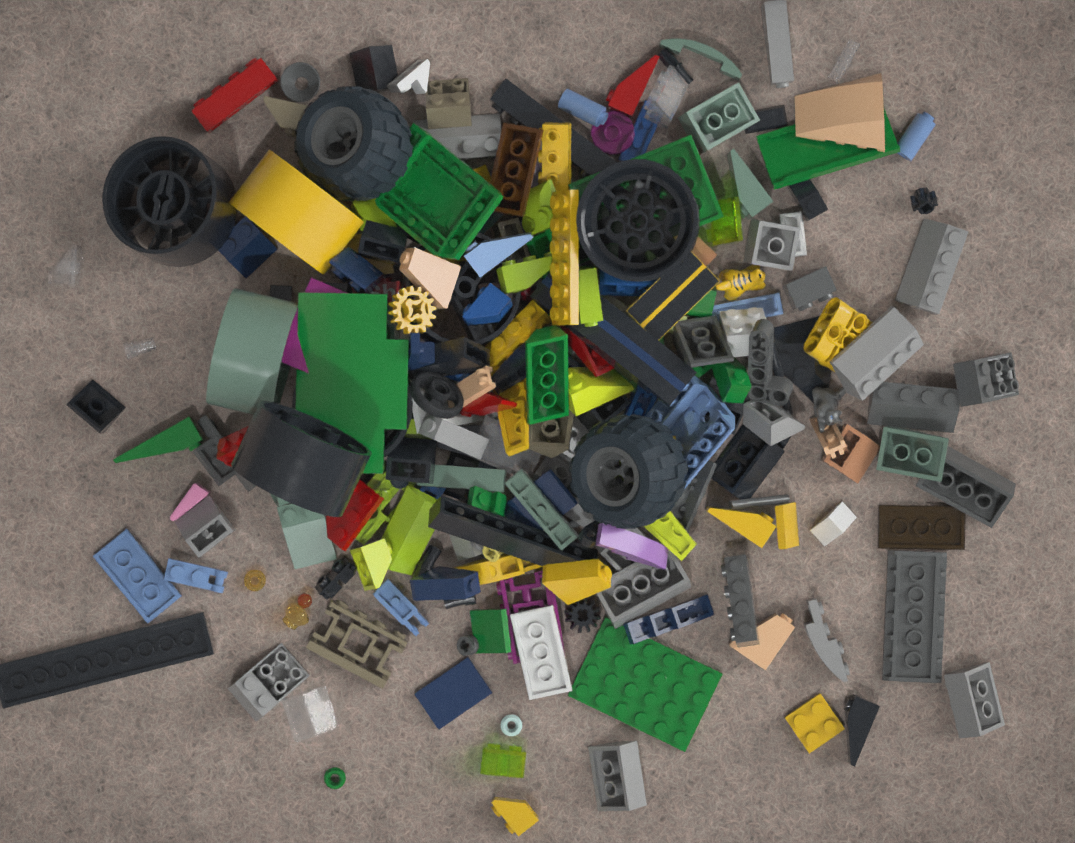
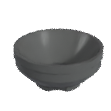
[281,62,321,102]

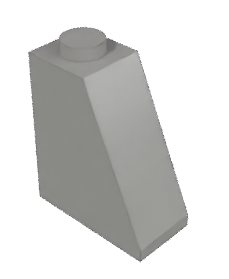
[418,413,490,460]

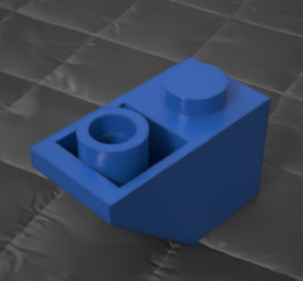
[462,283,513,326]

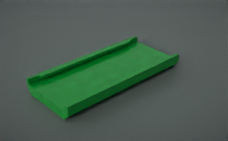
[756,109,900,190]

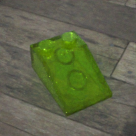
[706,196,743,247]

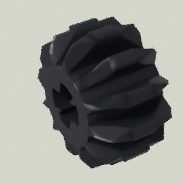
[564,598,601,633]

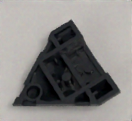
[774,316,832,404]

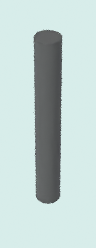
[728,494,790,509]

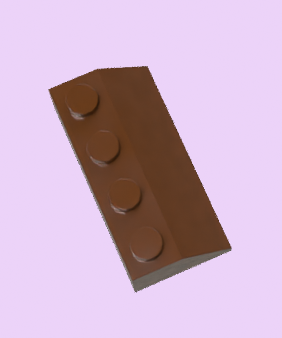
[490,123,544,217]

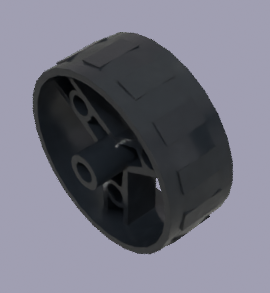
[398,233,521,345]

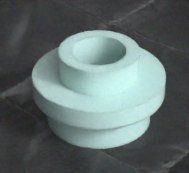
[501,714,522,736]

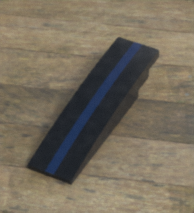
[530,272,697,407]

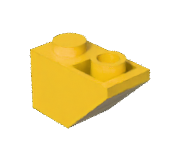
[491,797,539,837]

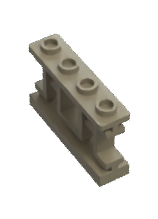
[306,599,408,689]

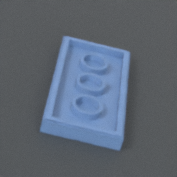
[93,529,182,624]

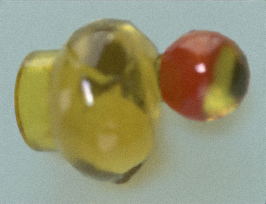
[282,593,312,630]

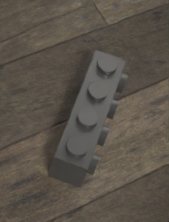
[721,554,760,648]

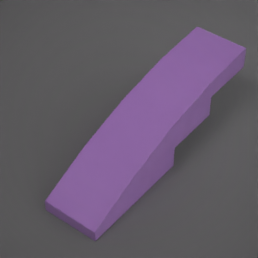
[596,523,669,570]

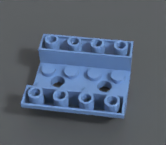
[645,376,735,488]

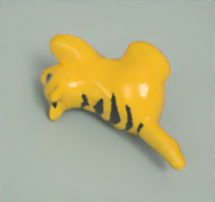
[716,264,766,301]

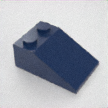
[504,469,578,530]

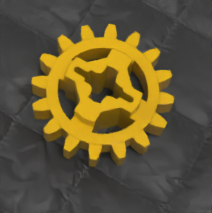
[388,286,436,334]

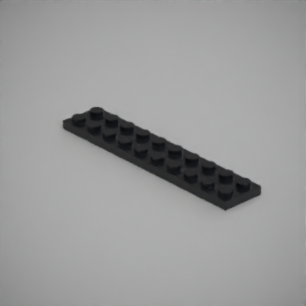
[0,612,215,709]

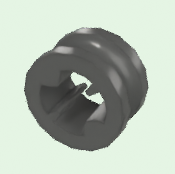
[457,635,479,656]

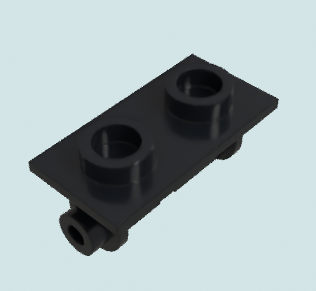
[315,556,357,600]

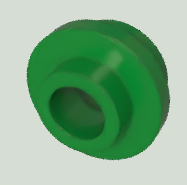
[324,767,346,789]

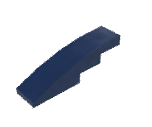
[623,594,714,645]

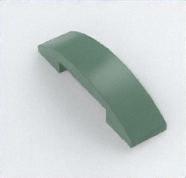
[659,39,742,81]

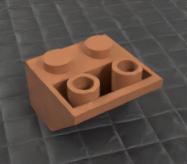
[821,424,880,484]

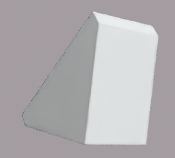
[810,501,857,546]

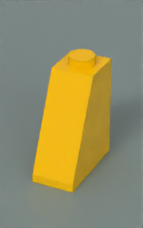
[542,559,612,605]

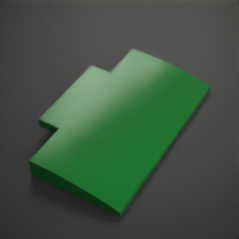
[296,293,409,474]

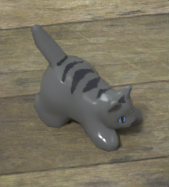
[812,387,846,433]

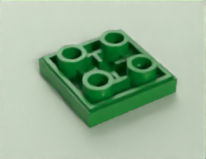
[470,609,511,654]

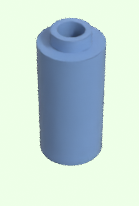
[558,89,608,127]
[897,112,936,161]

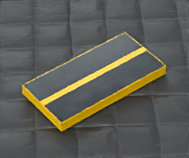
[626,252,720,341]

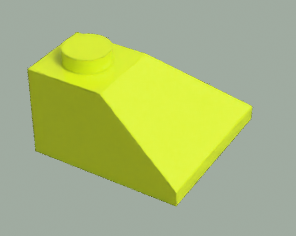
[350,538,392,591]

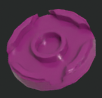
[591,111,635,155]

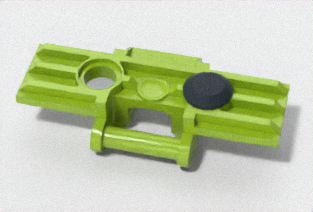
[355,472,416,545]

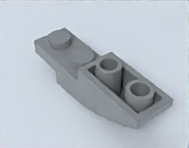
[804,598,850,682]

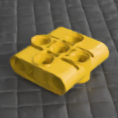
[803,297,873,372]

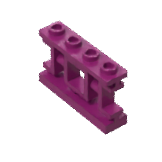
[496,571,565,664]

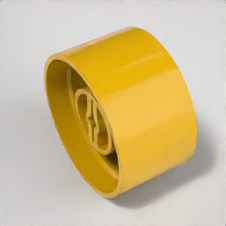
[229,149,364,275]

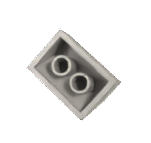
[944,662,1005,738]
[588,741,647,811]

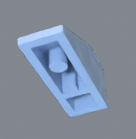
[464,232,534,277]

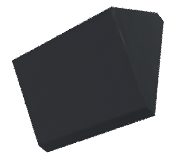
[349,45,398,93]
[67,380,126,434]

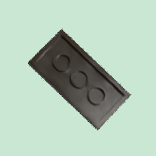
[877,505,966,550]

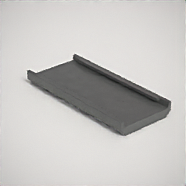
[882,550,947,683]

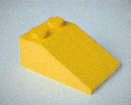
[705,506,777,548]

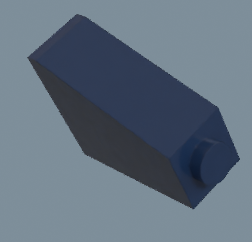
[410,566,481,601]

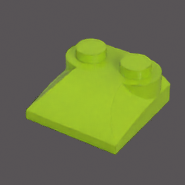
[522,180,556,235]

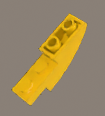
[454,554,543,585]

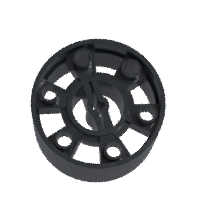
[102,136,237,267]
[231,401,372,517]

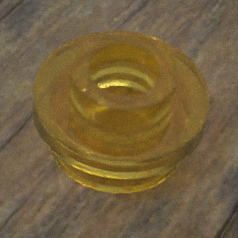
[244,569,266,591]

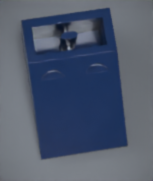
[329,247,385,294]

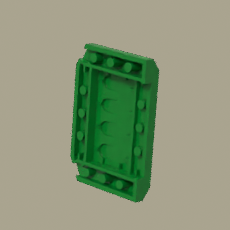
[375,123,504,260]

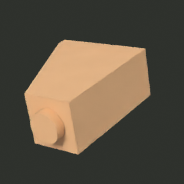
[399,248,461,309]
[728,613,795,670]

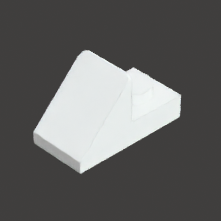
[387,59,430,94]

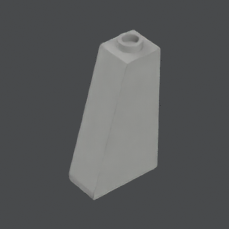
[761,0,794,89]

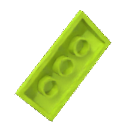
[381,485,438,575]

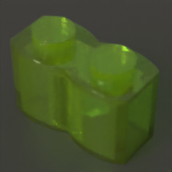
[480,743,526,778]

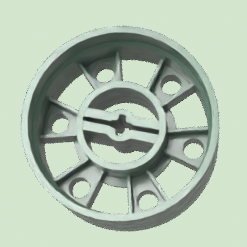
[206,288,298,415]

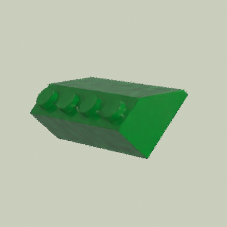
[525,325,569,425]

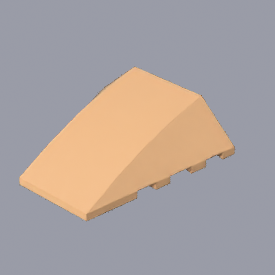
[795,73,885,152]

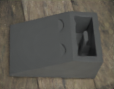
[953,352,1019,407]

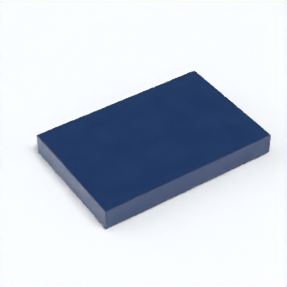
[414,657,493,730]

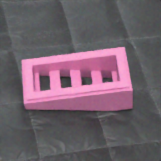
[170,483,210,521]

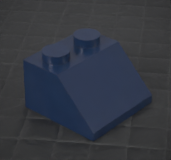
[218,216,278,279]

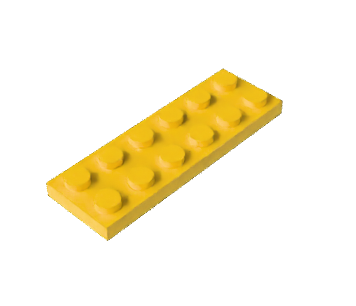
[550,190,579,325]

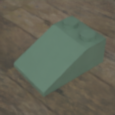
[678,82,760,155]
[727,149,773,220]
[876,426,949,482]
[277,503,337,569]

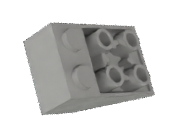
[228,643,309,721]

